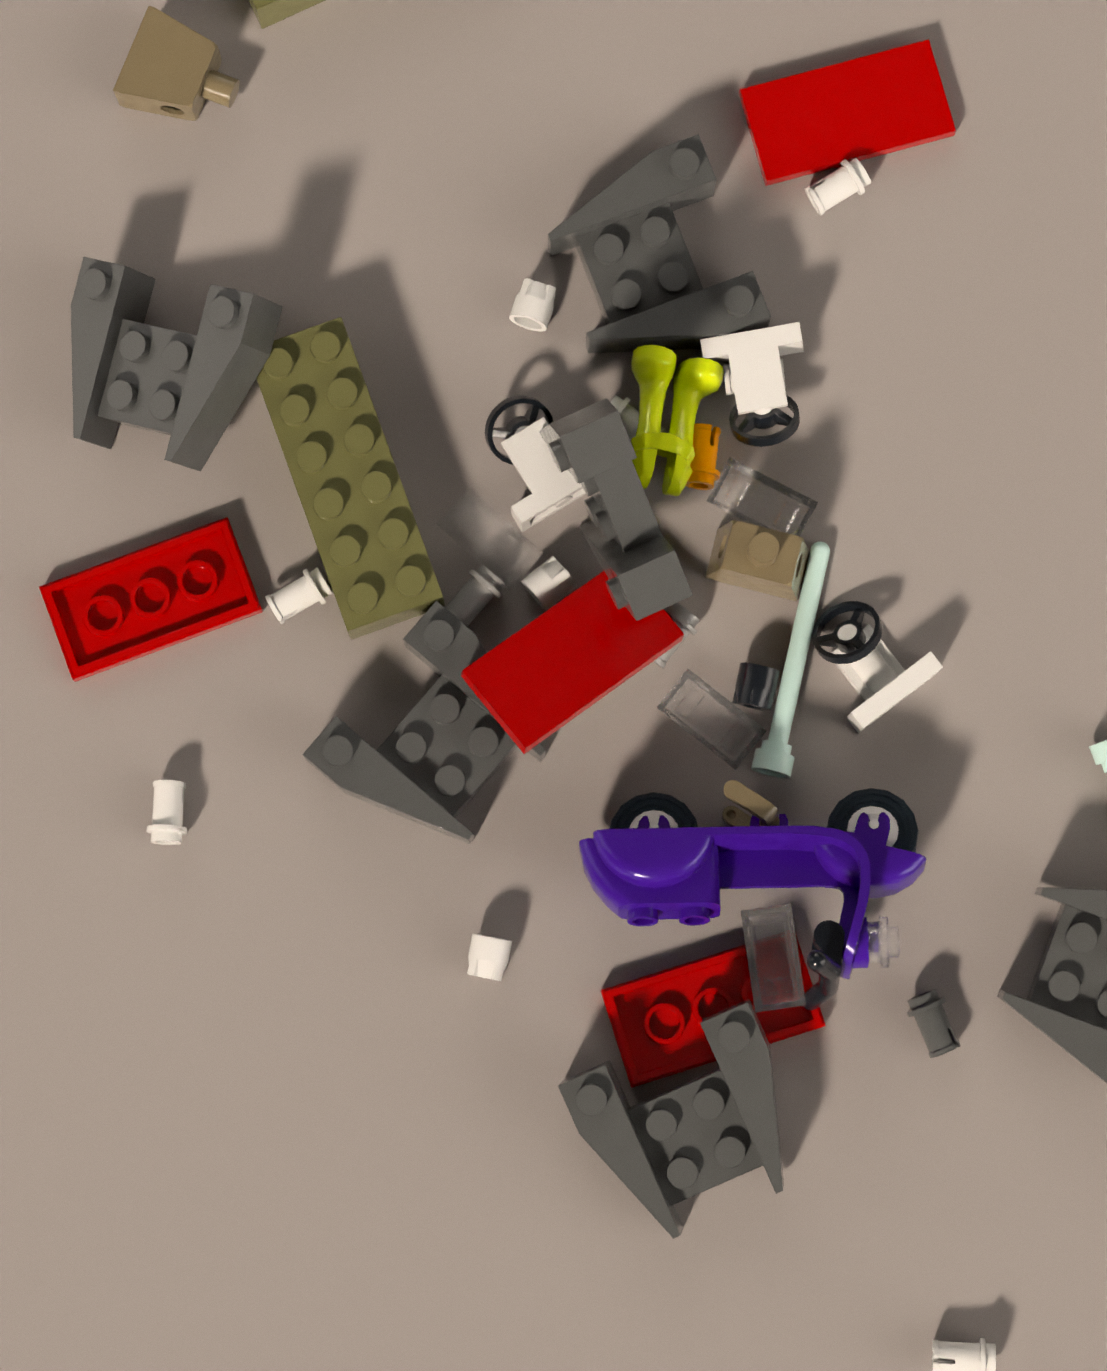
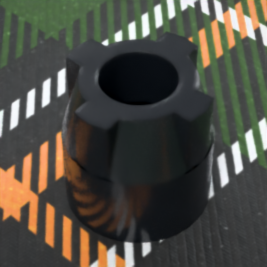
[732,663,780,711]

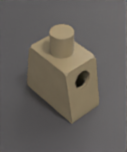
[113,6,240,121]
[705,520,809,601]

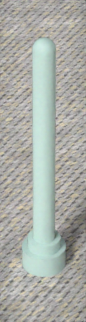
[751,541,830,778]

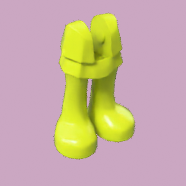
[631,345,724,496]

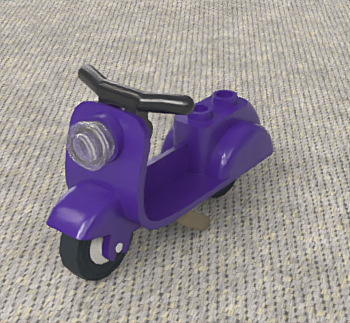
[579,780,927,1011]

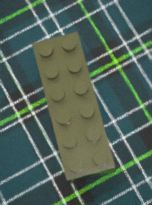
[256,317,445,640]

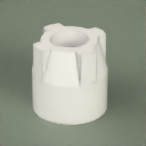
[509,278,556,332]
[521,555,577,611]
[467,933,512,981]

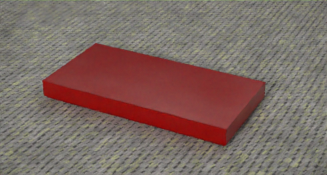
[739,39,956,186]
[39,517,263,682]
[461,571,685,754]
[600,929,826,1088]

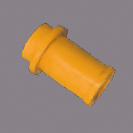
[686,423,721,490]

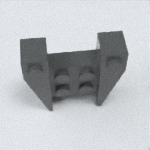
[548,134,771,353]
[71,257,283,471]
[539,398,693,621]
[302,601,545,844]
[997,887,1107,1084]
[558,999,784,1239]

